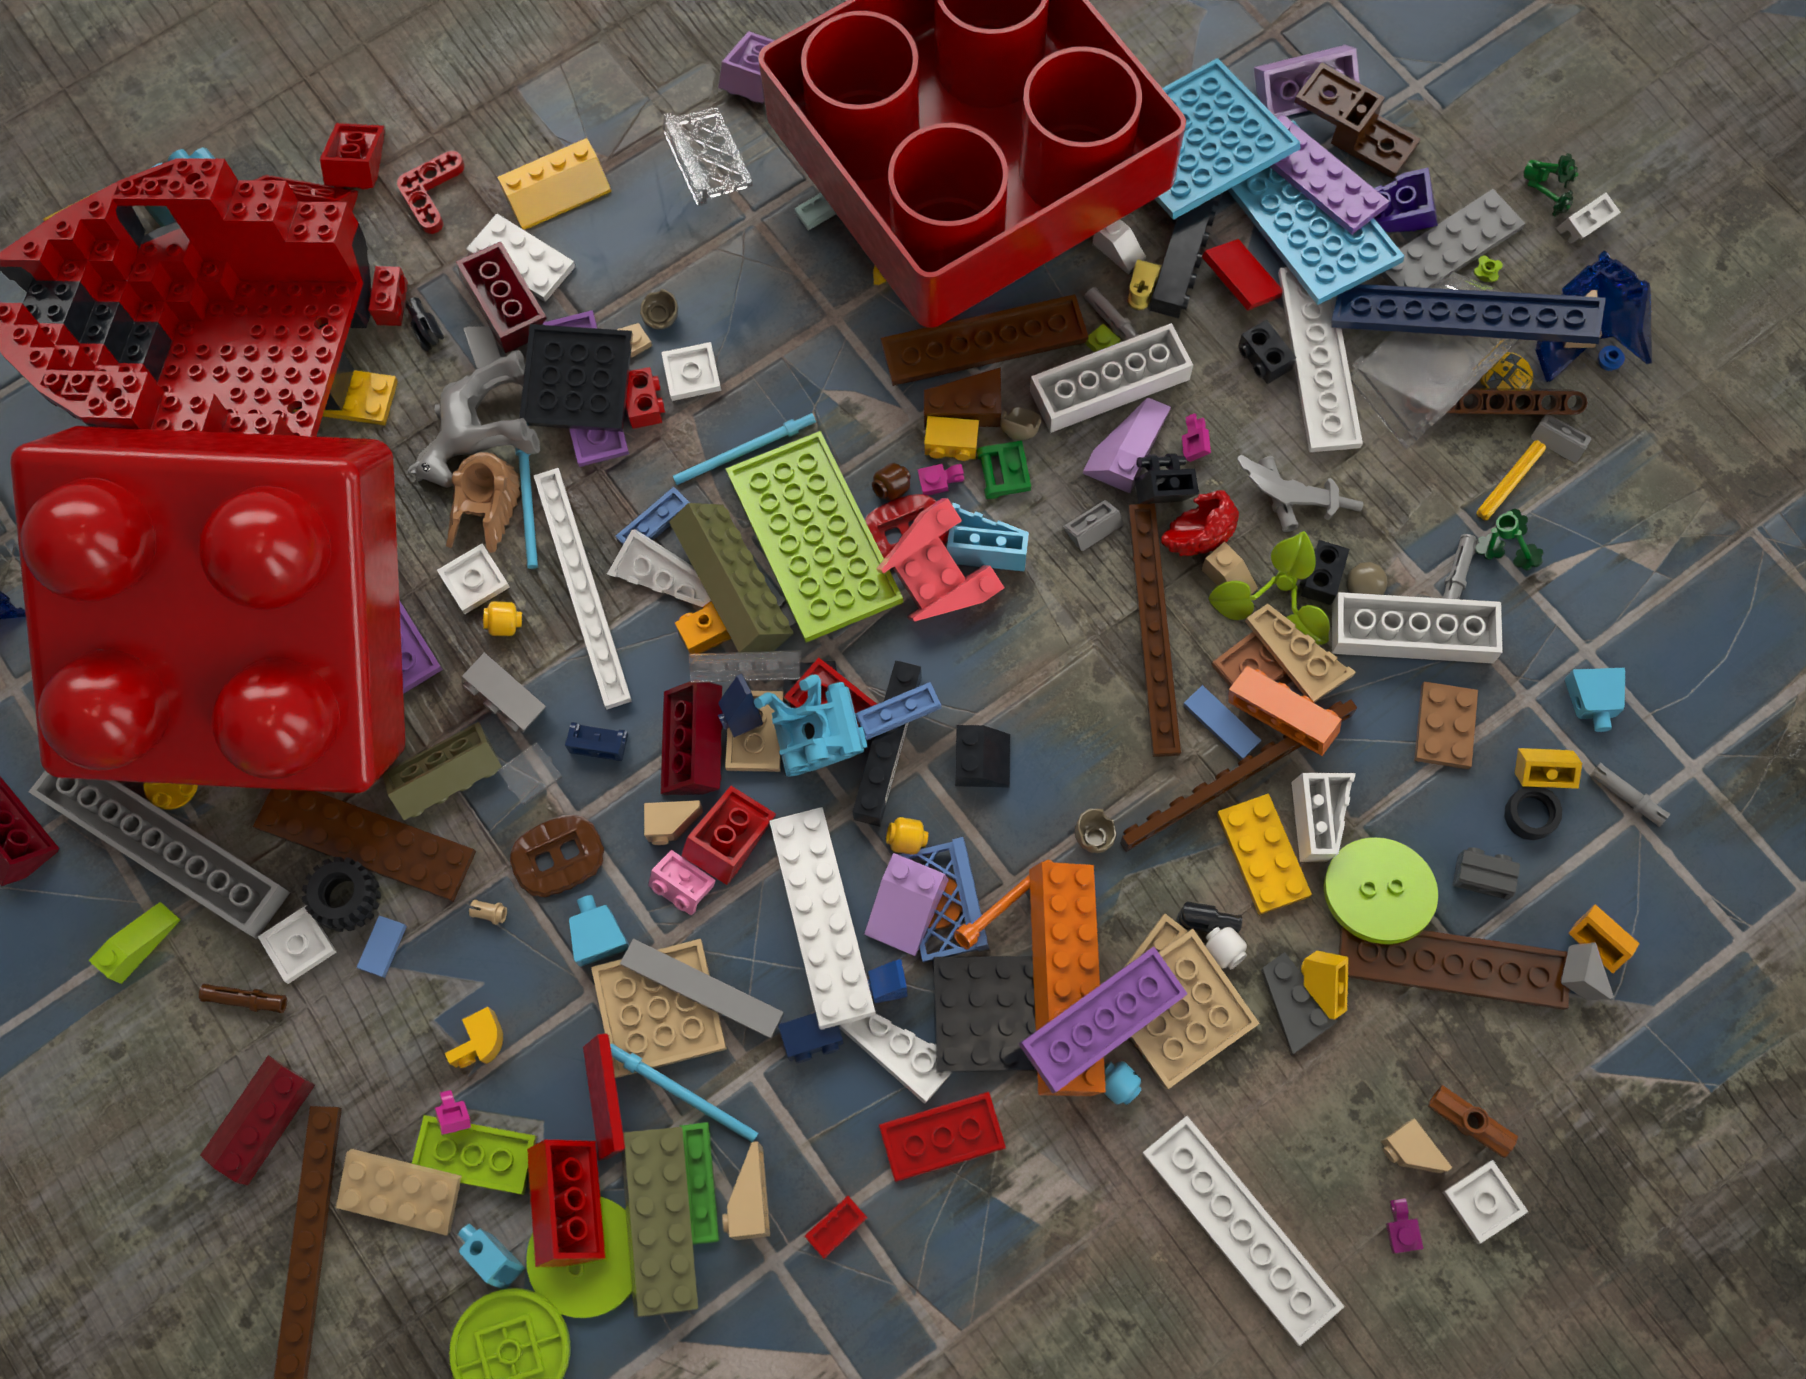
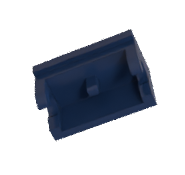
[565,722,628,761]

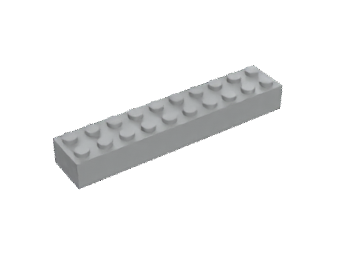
[29,771,290,939]

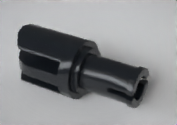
[405,297,445,351]
[1176,901,1242,933]

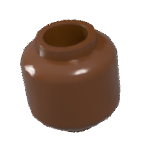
[872,463,911,501]

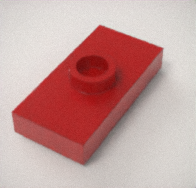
[804,1196,868,1259]

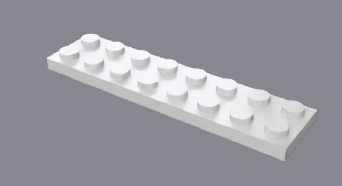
[1278,267,1363,453]
[770,807,876,1030]
[1142,1116,1345,1346]

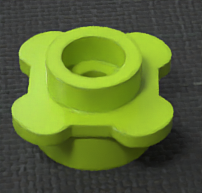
[1474,256,1503,282]

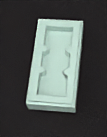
[794,193,836,230]

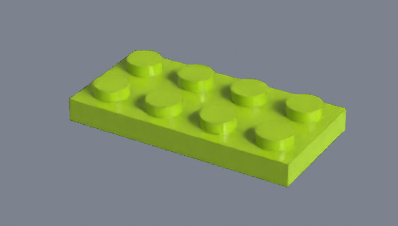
[412,1115,538,1195]

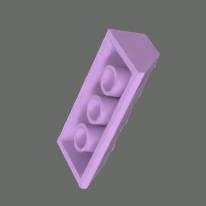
[1254,45,1359,118]

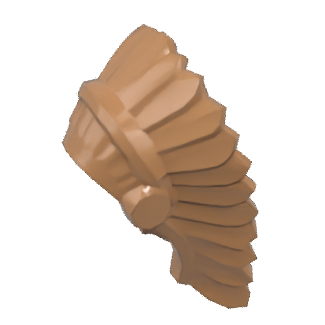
[446,452,521,553]

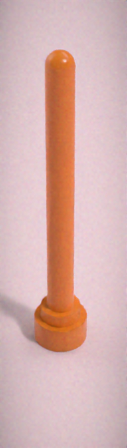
[953,860,1053,950]

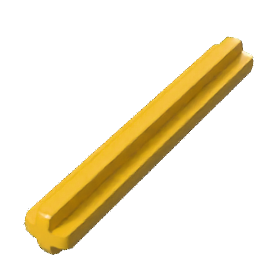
[1476,440,1546,521]

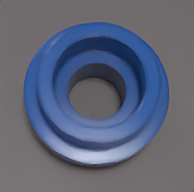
[1598,346,1625,371]

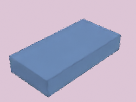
[357,916,407,978]

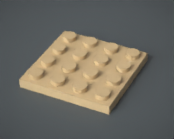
[1130,929,1260,1089]
[591,939,727,1078]

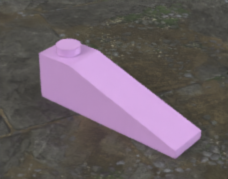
[1083,397,1171,493]

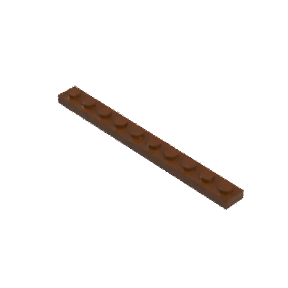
[1128,503,1181,757]
[1120,699,1357,852]
[274,1106,342,1379]

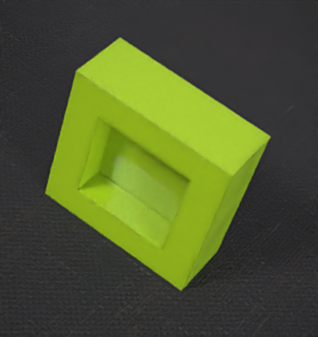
[1084,324,1121,352]

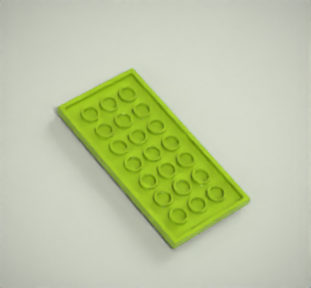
[726,431,904,643]

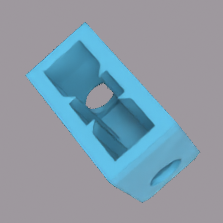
[1565,668,1625,732]
[569,895,629,967]
[457,1224,526,1289]

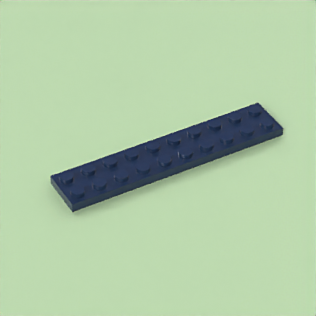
[1331,284,1606,344]

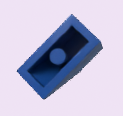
[867,959,908,1004]

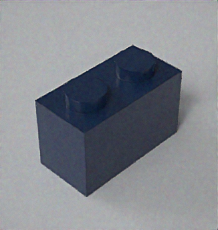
[778,1012,844,1063]

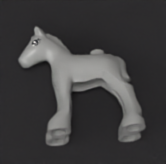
[407,350,540,488]

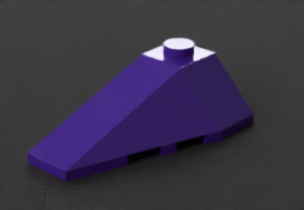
[1374,167,1438,233]

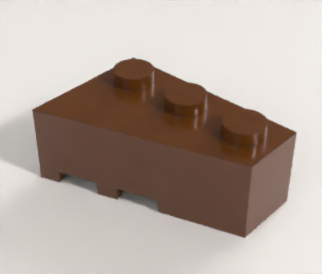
[924,367,1001,427]

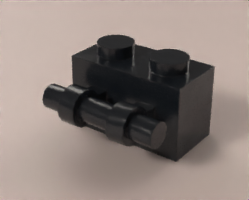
[1135,453,1199,504]

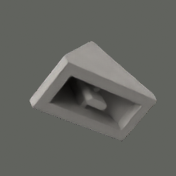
[1561,943,1614,1001]

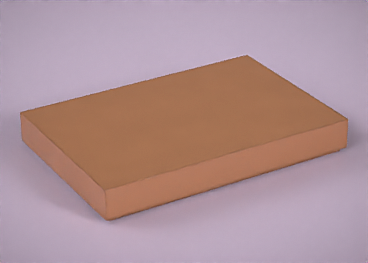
[1211,632,1287,687]

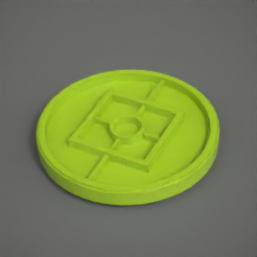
[1324,837,1438,944]
[526,1197,632,1318]
[449,1288,571,1379]

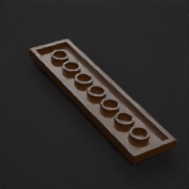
[881,294,1089,386]
[253,789,476,902]
[1339,925,1569,1010]

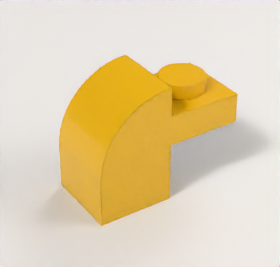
[445,1007,503,1068]

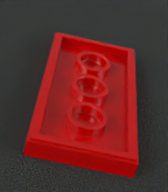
[583,1033,625,1161]
[879,1092,1006,1182]

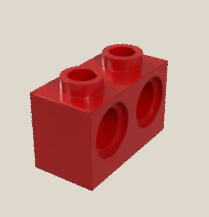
[369,266,408,326]
[626,367,665,429]

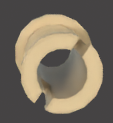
[469,900,507,925]

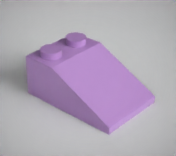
[719,31,775,103]
[864,853,949,957]

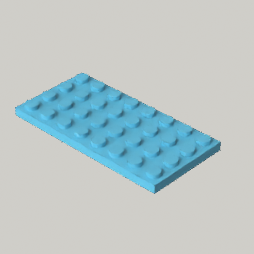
[1228,120,1405,305]

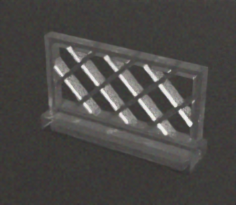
[663,106,753,206]
[689,650,803,683]

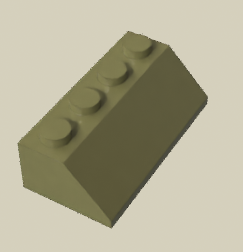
[382,722,502,820]

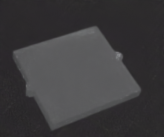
[498,742,562,805]

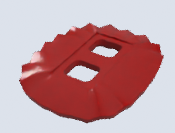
[865,494,949,558]

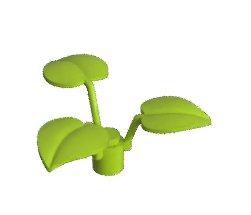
[1209,531,1330,645]

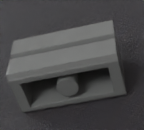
[1452,847,1520,900]

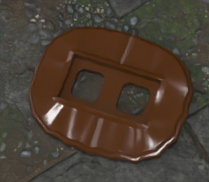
[510,815,604,898]

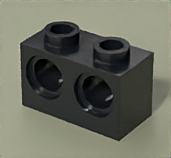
[1238,320,1296,384]
[1299,540,1350,605]

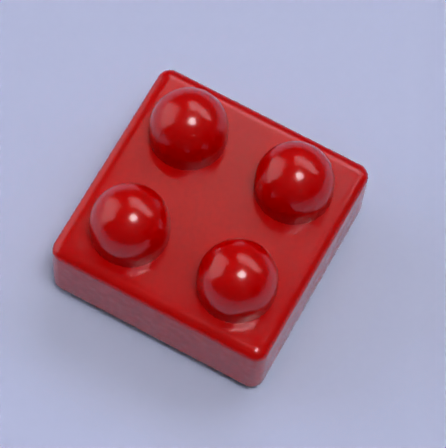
[758,0,1186,328]
[10,426,405,793]

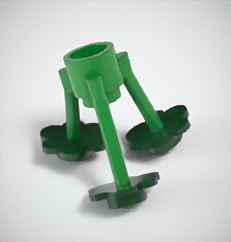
[1524,153,1578,217]
[1475,509,1544,571]

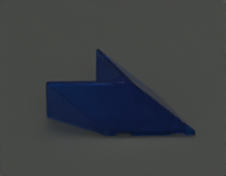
[1535,250,1652,382]

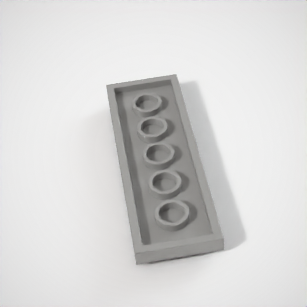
[1381,189,1525,288]

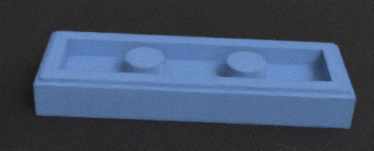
[616,487,690,545]
[855,682,942,740]
[1183,685,1262,760]

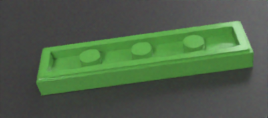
[680,1122,720,1245]

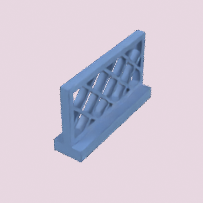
[899,837,989,963]

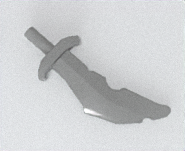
[1237,455,1363,520]

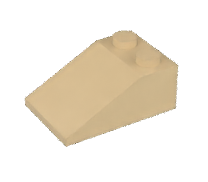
[723,1142,770,1240]

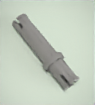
[1084,287,1139,341]
[1258,456,1299,532]
[1443,534,1478,599]
[1590,762,1670,827]

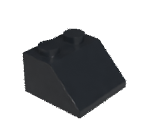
[955,725,1010,788]

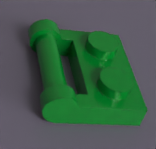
[976,440,1031,499]

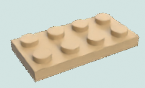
[336,1149,462,1236]

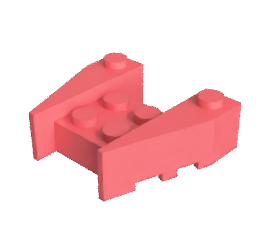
[876,498,1005,622]

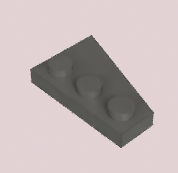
[1261,952,1338,1056]

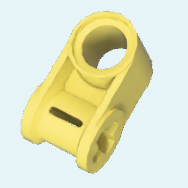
[1128,259,1162,310]

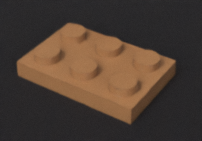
[1414,682,1478,770]

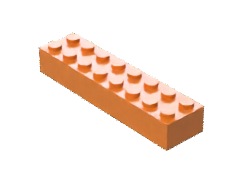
[1029,862,1106,1096]

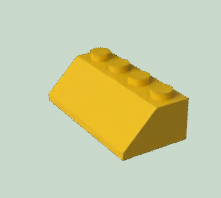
[498,138,612,230]

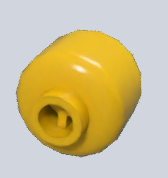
[483,601,522,636]
[886,817,928,855]

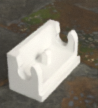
[1557,193,1621,243]

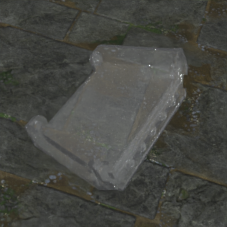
[1350,272,1519,449]

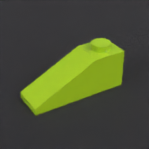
[88,902,181,984]

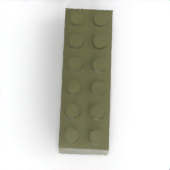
[669,503,794,653]
[621,1127,698,1318]

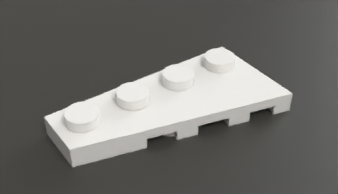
[607,529,711,607]
[839,1014,952,1104]

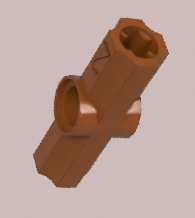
[1427,1085,1518,1158]

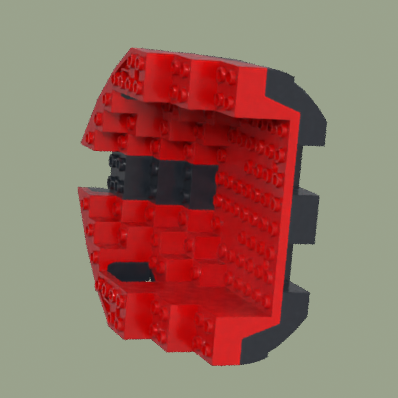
[0,158,372,437]

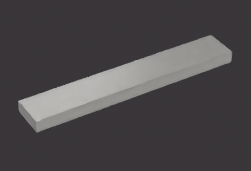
[620,939,784,1039]

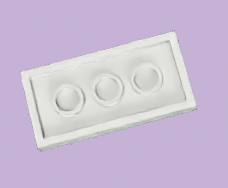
[466,214,576,302]

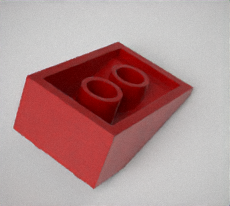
[320,123,385,189]
[784,657,877,729]
[681,786,776,885]

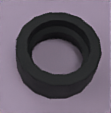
[1504,786,1563,841]

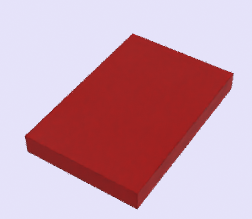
[1201,239,1283,311]

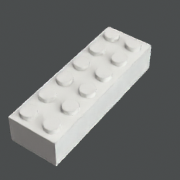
[1030,323,1193,433]
[1332,592,1503,663]

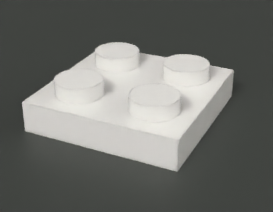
[661,342,721,401]
[437,544,510,614]
[258,905,336,984]
[1442,1160,1528,1244]

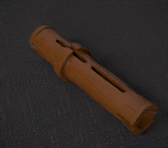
[199,983,287,1013]

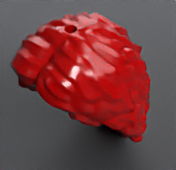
[1161,490,1239,556]

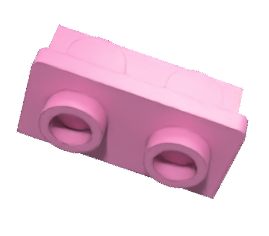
[648,850,716,915]

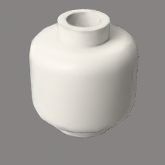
[1206,927,1247,970]

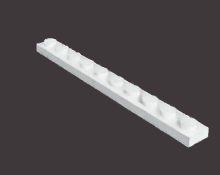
[534,468,632,710]

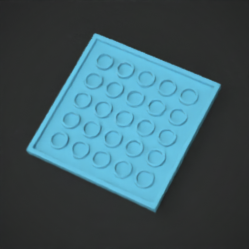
[1155,58,1300,220]

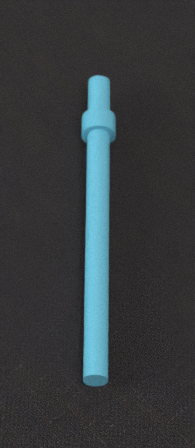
[673,413,816,485]
[515,447,538,569]
[610,1043,758,1142]

